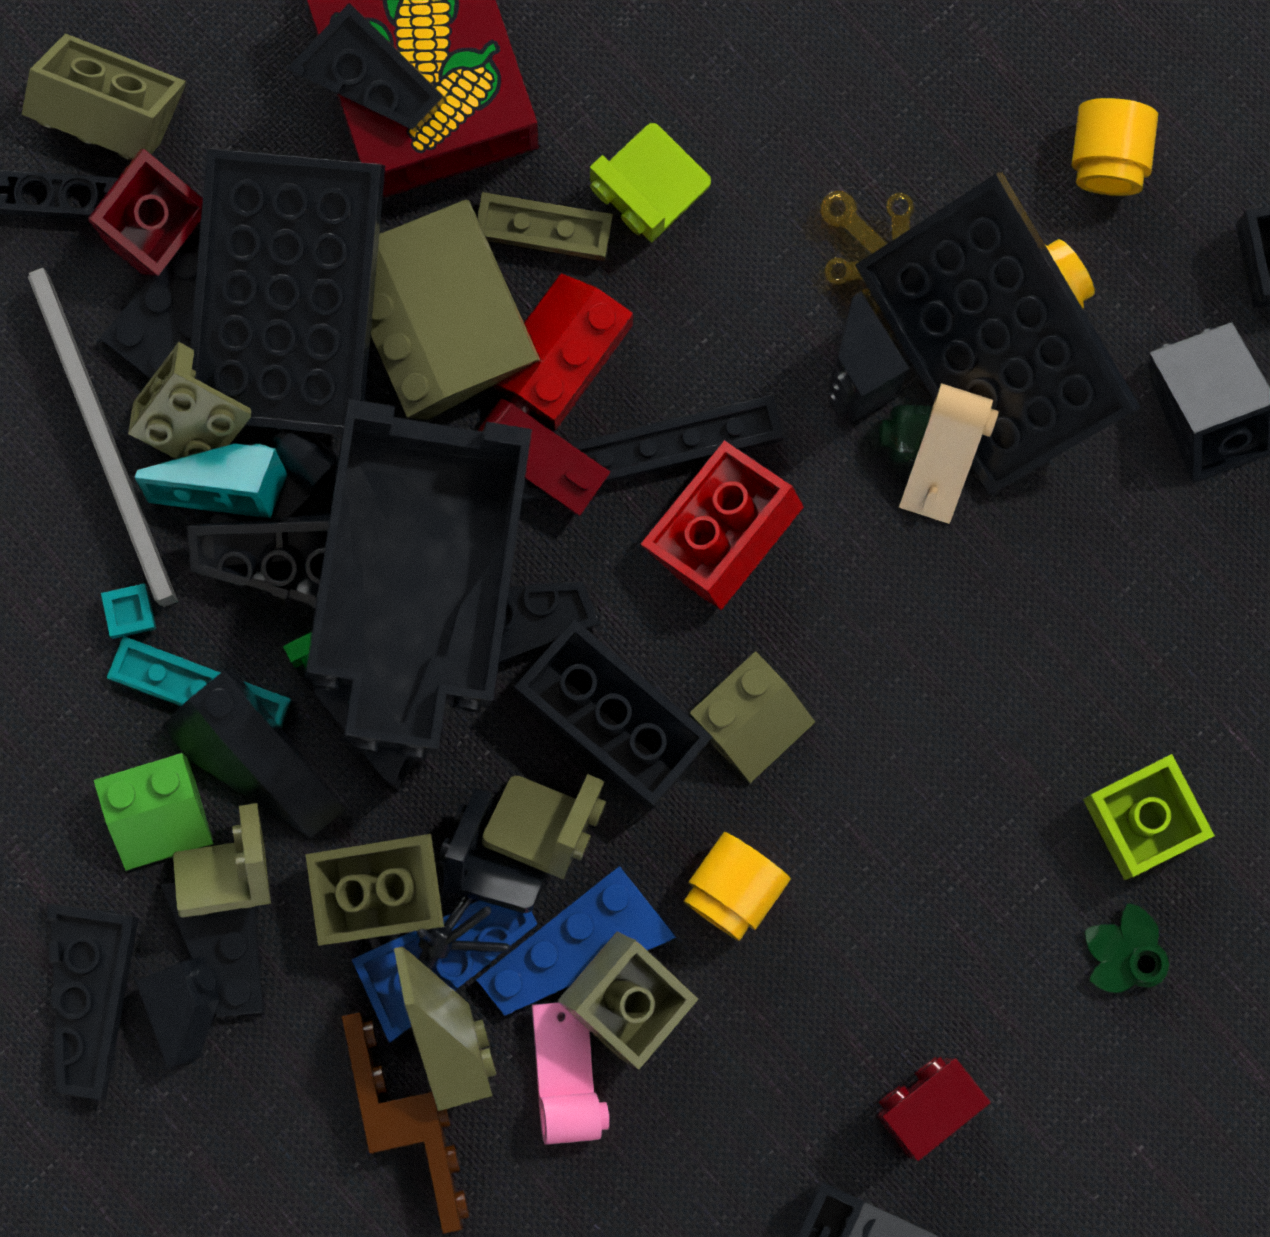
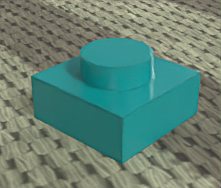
[101,583,156,639]

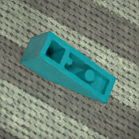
[134,444,288,518]

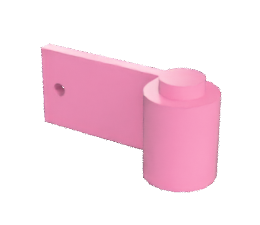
[532,1002,609,1145]

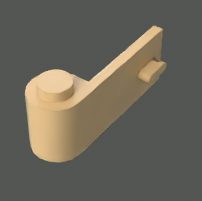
[899,383,999,524]

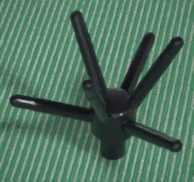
[417,896,510,971]

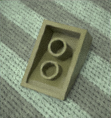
[305,834,444,946]
[394,946,497,1111]

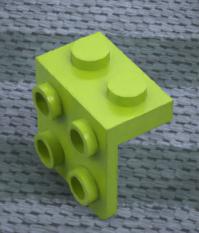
[590,123,711,243]

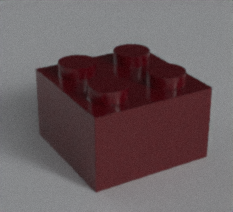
[875,1057,991,1161]

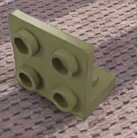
[128,342,251,459]
[173,803,271,917]

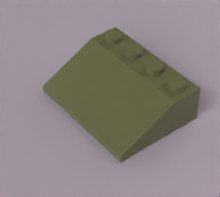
[371,200,540,420]

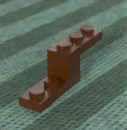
[342,1012,469,1234]

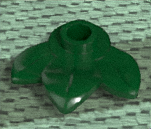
[1084,903,1169,993]

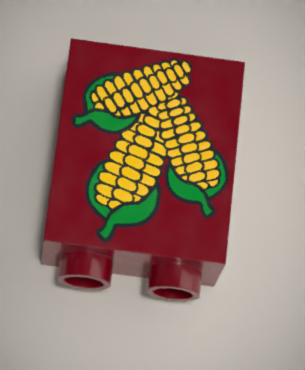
[306,0,539,198]

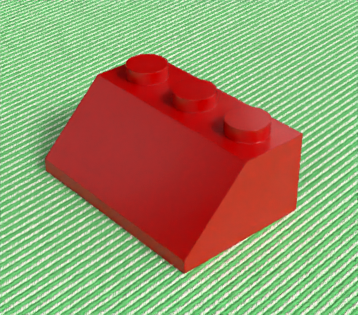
[492,273,633,431]
[641,440,804,610]

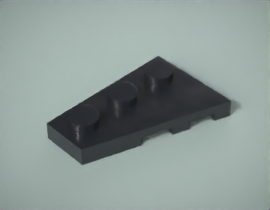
[287,3,447,132]

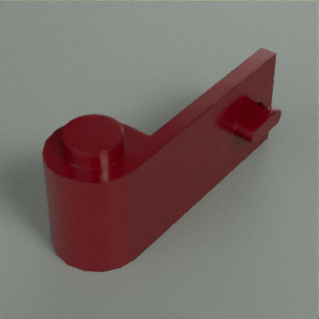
[477,396,610,517]

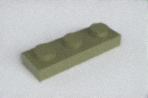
[477,192,613,261]

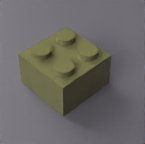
[558,932,698,1070]

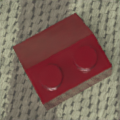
[88,148,203,276]

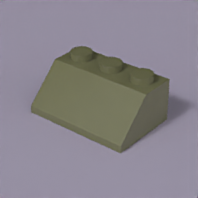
[21,33,186,160]

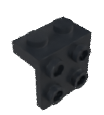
[439,788,548,913]

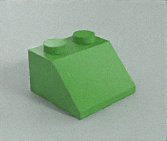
[94,753,214,871]

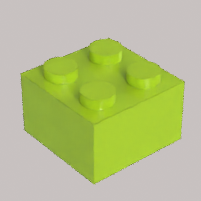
[1083,754,1214,880]

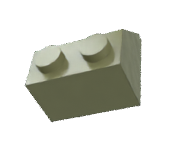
[689,651,815,784]

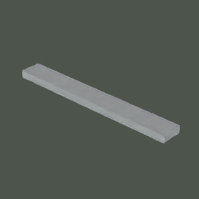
[28,268,178,607]

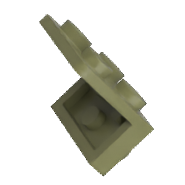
[482,774,606,879]

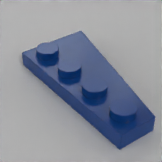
[476,866,676,1016]
[352,901,538,1043]

